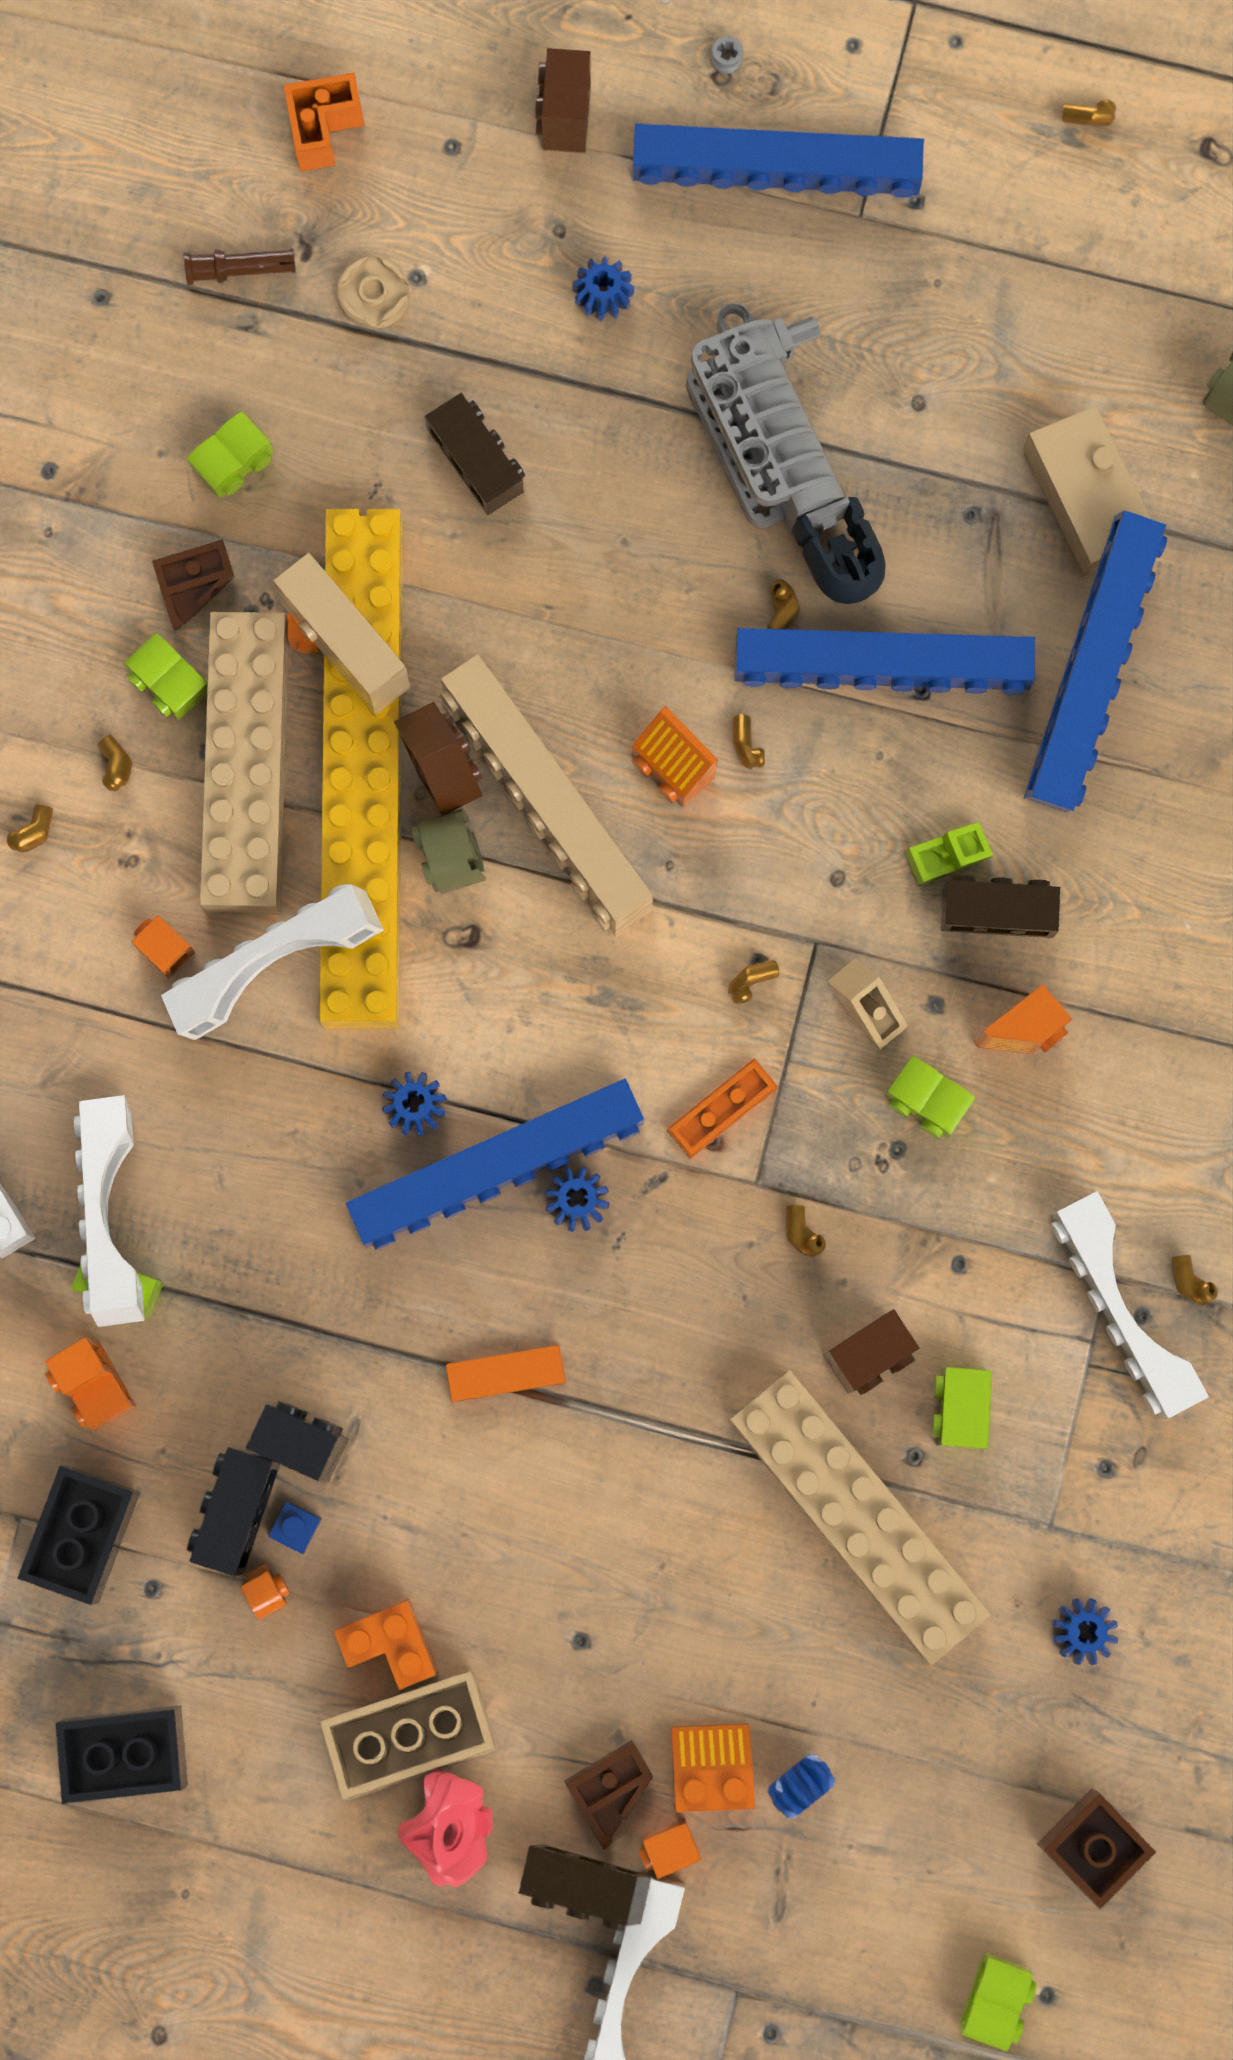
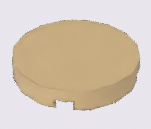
[337,257,410,329]

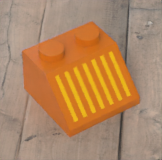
[632,706,718,807]
[974,984,1072,1054]
[671,1724,755,1812]

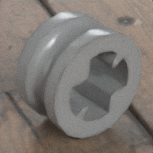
[711,36,744,74]

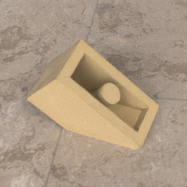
[827,958,908,1050]

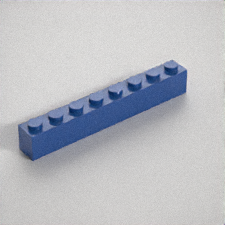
[633,123,924,198]
[1023,510,1167,812]
[735,628,1035,695]
[345,1078,644,1250]

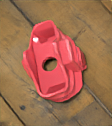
[398,1768,493,1887]

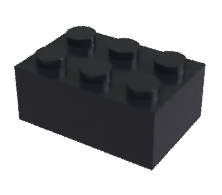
[246,1401,348,1482]
[187,1447,281,1577]
[17,1466,140,1605]
[55,1706,188,1804]

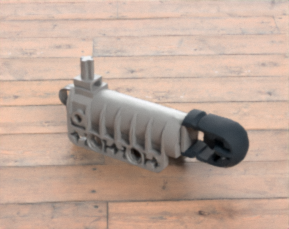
[686,302,886,604]

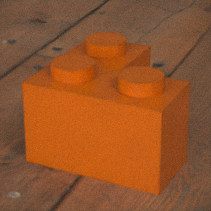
[283,72,364,172]
[45,1337,137,1431]
[333,1599,438,1690]

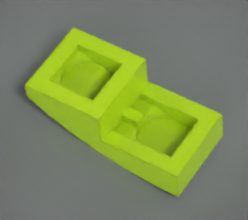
[905,822,993,886]

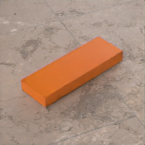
[666,1058,778,1160]
[446,1345,566,1403]

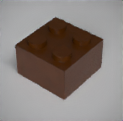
[535,48,591,153]
[394,702,483,815]
[823,1309,920,1395]
[1037,1788,1156,1910]

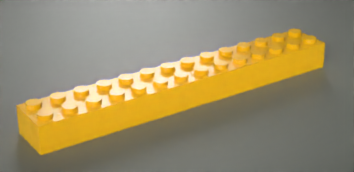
[320,509,403,1029]

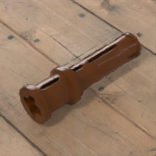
[184,249,296,285]

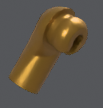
[1062,99,1116,126]
[767,580,799,629]
[733,714,765,769]
[97,735,132,791]
[7,804,53,852]
[728,960,779,1004]
[786,1205,826,1257]
[1172,1255,1218,1305]

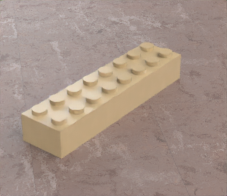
[200,612,289,915]
[440,654,653,936]
[728,1370,991,1666]

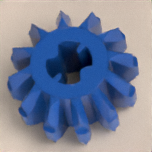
[572,255,634,321]
[382,1072,447,1136]
[545,1167,609,1232]
[1051,1598,1118,1665]
[767,1754,835,1818]

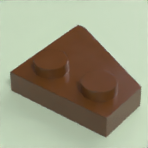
[152,539,235,631]
[564,1740,653,1849]

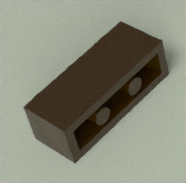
[425,393,525,516]
[941,875,1060,938]
[519,1844,652,1931]

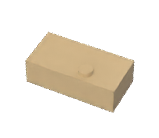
[1023,405,1151,577]
[273,552,411,715]
[320,1671,498,1800]

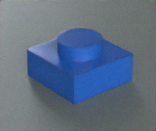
[268,1501,322,1554]

